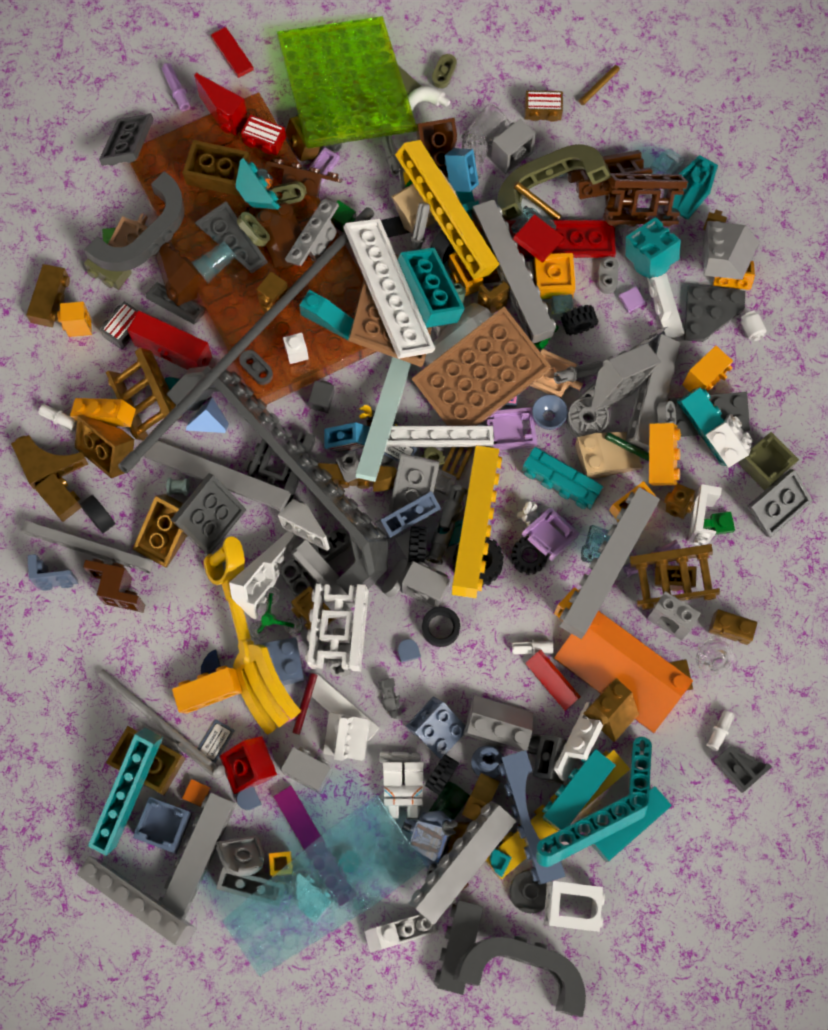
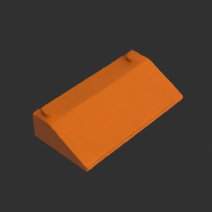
[553,611,693,733]

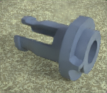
[471,745,504,778]

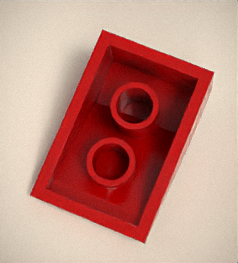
[194,73,248,136]

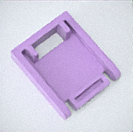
[487,407,537,451]
[521,507,580,561]

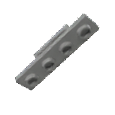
[285,199,339,266]

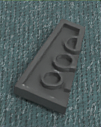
[195,202,268,273]

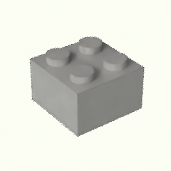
[491,119,536,175]
[402,562,450,608]
[281,747,333,795]

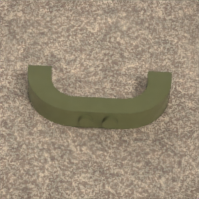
[497,144,611,220]

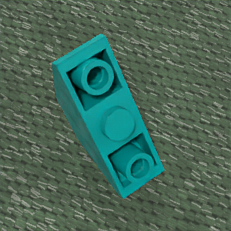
[235,158,280,210]

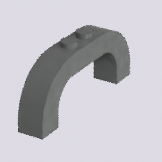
[84,171,185,271]
[453,936,586,1017]

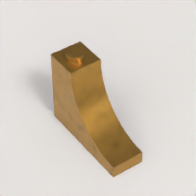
[11,435,88,490]

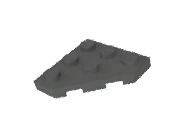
[684,285,746,342]

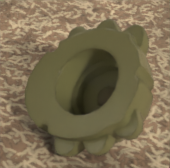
[421,447,445,466]

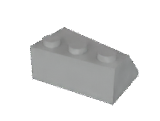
[703,221,760,280]

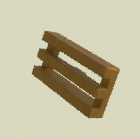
[441,447,473,480]

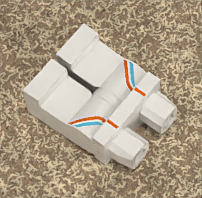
[383,762,424,819]

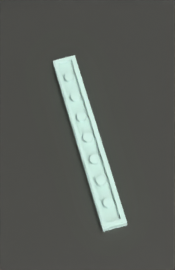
[356,357,411,482]

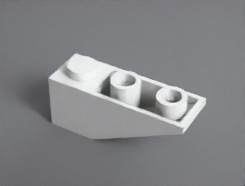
[364,914,437,953]

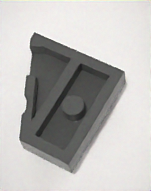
[713,746,772,793]

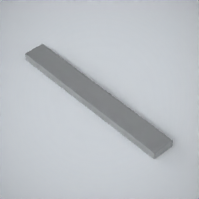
[143,441,291,512]

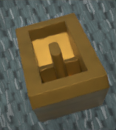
[655,565,697,591]

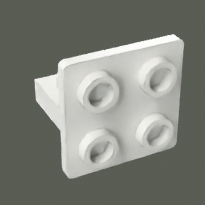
[324,712,370,761]

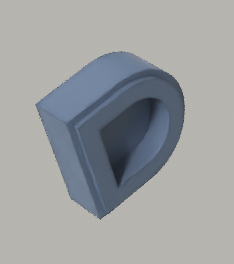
[398,639,421,663]
[237,786,262,810]

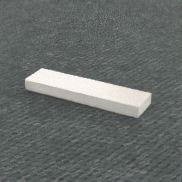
[304,674,380,743]

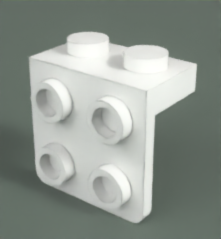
[706,414,753,468]

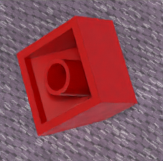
[220,736,277,795]

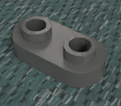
[239,350,273,385]

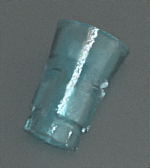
[191,241,236,284]

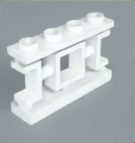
[305,583,369,671]

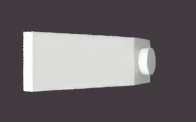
[278,499,330,551]

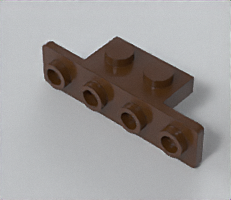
[266,158,343,197]

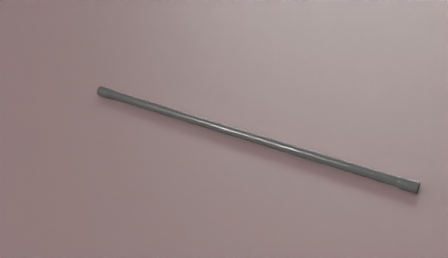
[118,207,374,474]

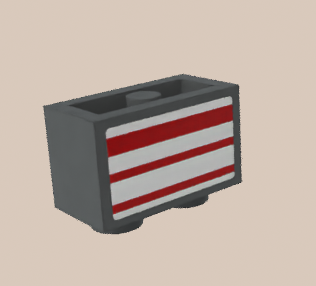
[100,301,138,350]

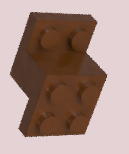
[83,558,145,613]

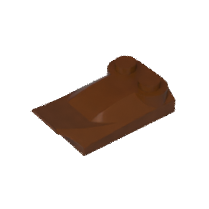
[255,203,309,269]

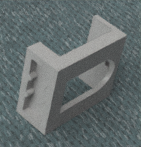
[647,591,701,641]

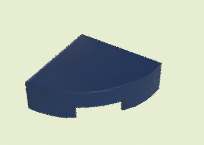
[201,649,221,674]

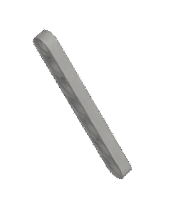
[21,521,154,573]

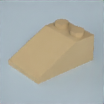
[575,432,642,479]

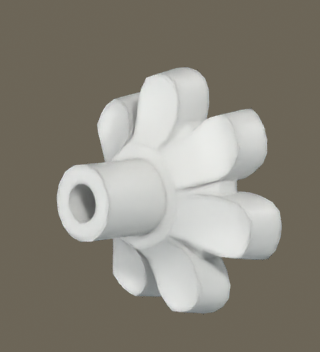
[517,501,539,527]

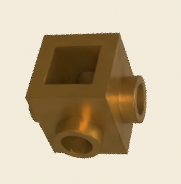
[664,483,695,519]

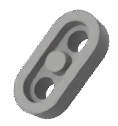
[598,256,619,294]

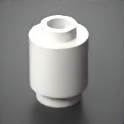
[741,311,767,341]

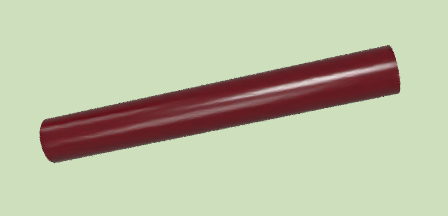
[292,673,318,735]

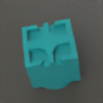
[625,217,681,279]

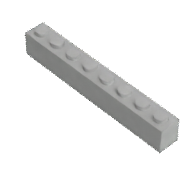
[471,199,556,344]
[559,487,660,639]

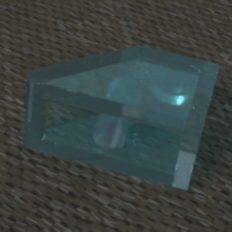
[651,149,685,174]

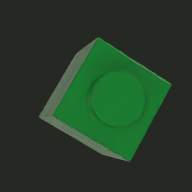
[330,200,357,232]

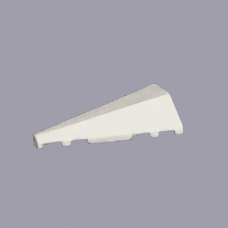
[229,531,297,619]

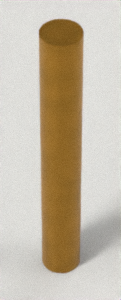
[579,65,620,105]
[513,182,561,220]

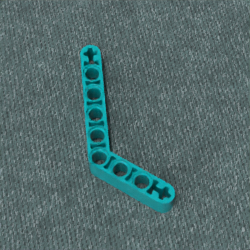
[536,737,652,867]

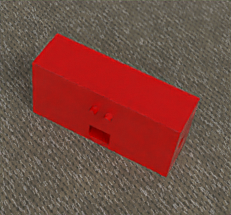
[127,311,213,370]

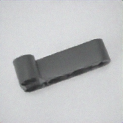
[281,529,350,597]

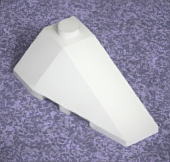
[425,302,492,365]

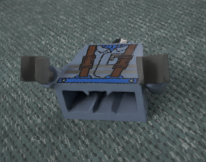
[402,810,457,876]

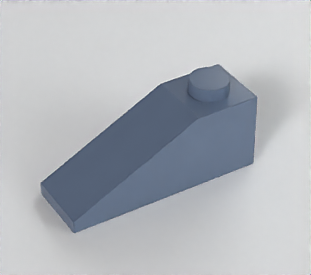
[376,491,441,539]

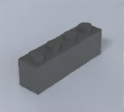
[434,900,483,995]

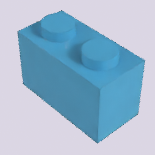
[445,148,479,192]

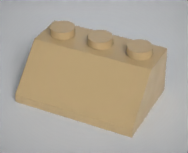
[391,169,458,234]

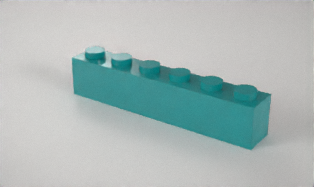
[88,727,163,856]

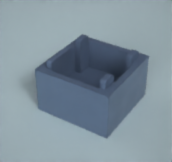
[133,797,192,854]

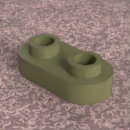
[432,54,457,89]
[270,181,307,204]
[237,212,270,246]

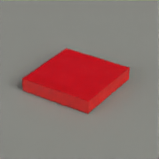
[512,214,564,263]

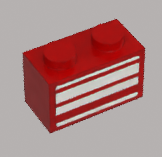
[241,115,286,156]

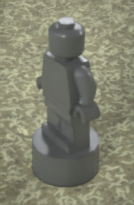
[378,678,400,719]

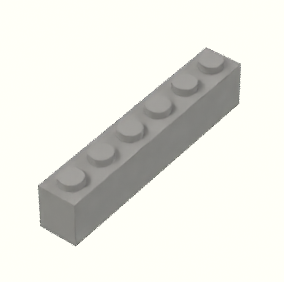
[625,334,680,451]
[158,793,236,919]
[409,801,517,924]
[77,856,197,948]

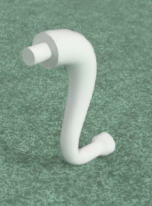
[371,86,450,132]

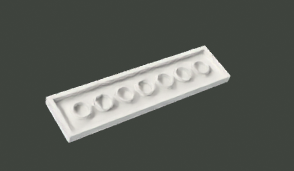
[343,219,435,359]

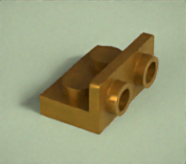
[291,586,336,635]

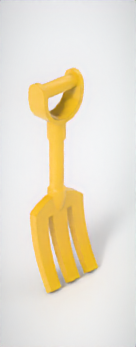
[203,536,301,735]

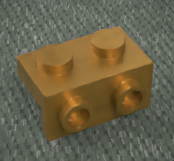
[477,281,509,314]

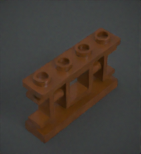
[567,150,652,200]
[603,173,688,227]

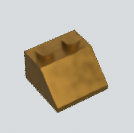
[583,678,639,742]

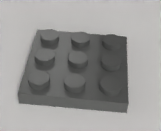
[171,473,247,555]

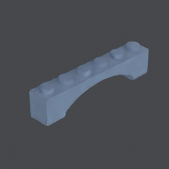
[498,750,566,885]

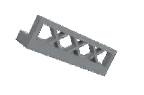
[290,539,356,611]

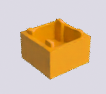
[533,253,576,299]
[682,345,733,392]

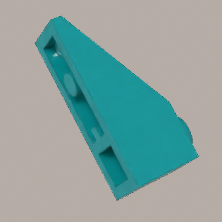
[299,290,353,340]

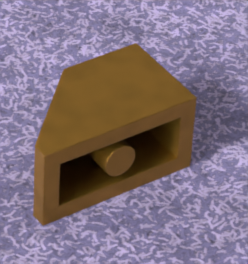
[462,773,500,821]

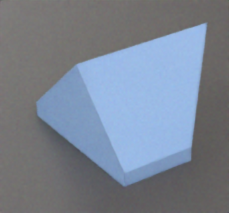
[186,397,229,433]

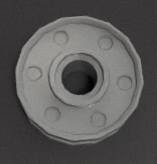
[566,397,609,438]

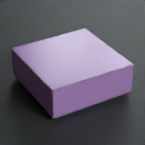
[619,287,646,313]

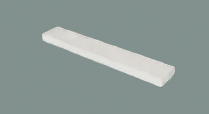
[386,426,494,447]

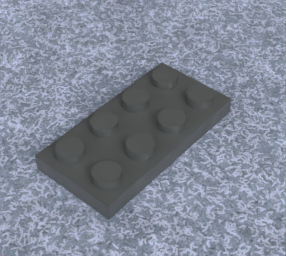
[99,113,154,166]
[668,392,750,437]

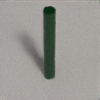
[604,432,649,461]

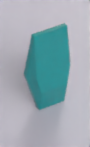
[672,155,718,220]

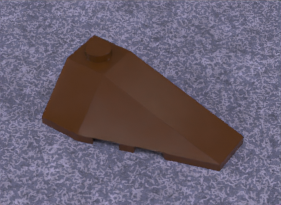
[415,118,457,180]
[155,242,200,306]

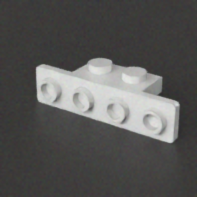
[647,273,684,338]
[554,702,603,781]

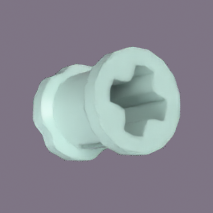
[166,478,189,496]

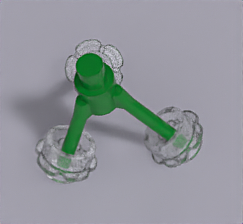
[250,586,303,641]

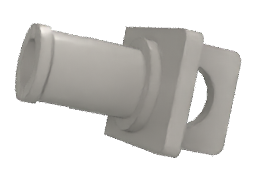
[336,451,359,483]

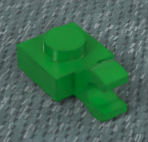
[703,512,735,535]

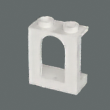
[688,484,722,546]
[543,881,605,932]

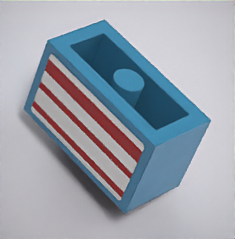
[324,422,370,452]

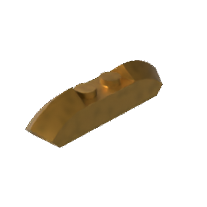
[318,463,397,492]

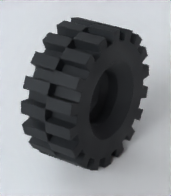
[452,537,504,587]

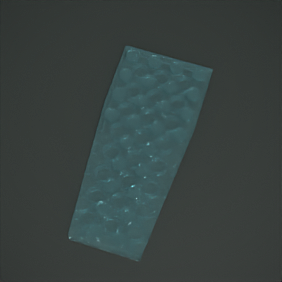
[222,795,426,977]

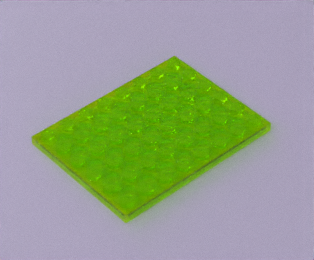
[277,16,417,149]

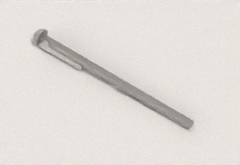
[98,669,225,779]

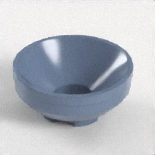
[532,395,568,430]

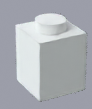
[283,333,309,364]

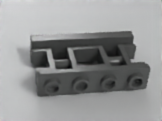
[247,425,315,508]

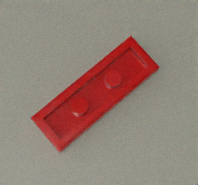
[211,27,254,78]
[525,650,581,711]

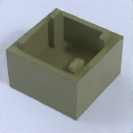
[738,432,799,491]

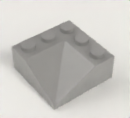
[591,344,661,412]

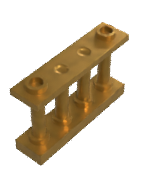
[105,348,182,440]
[630,544,720,610]

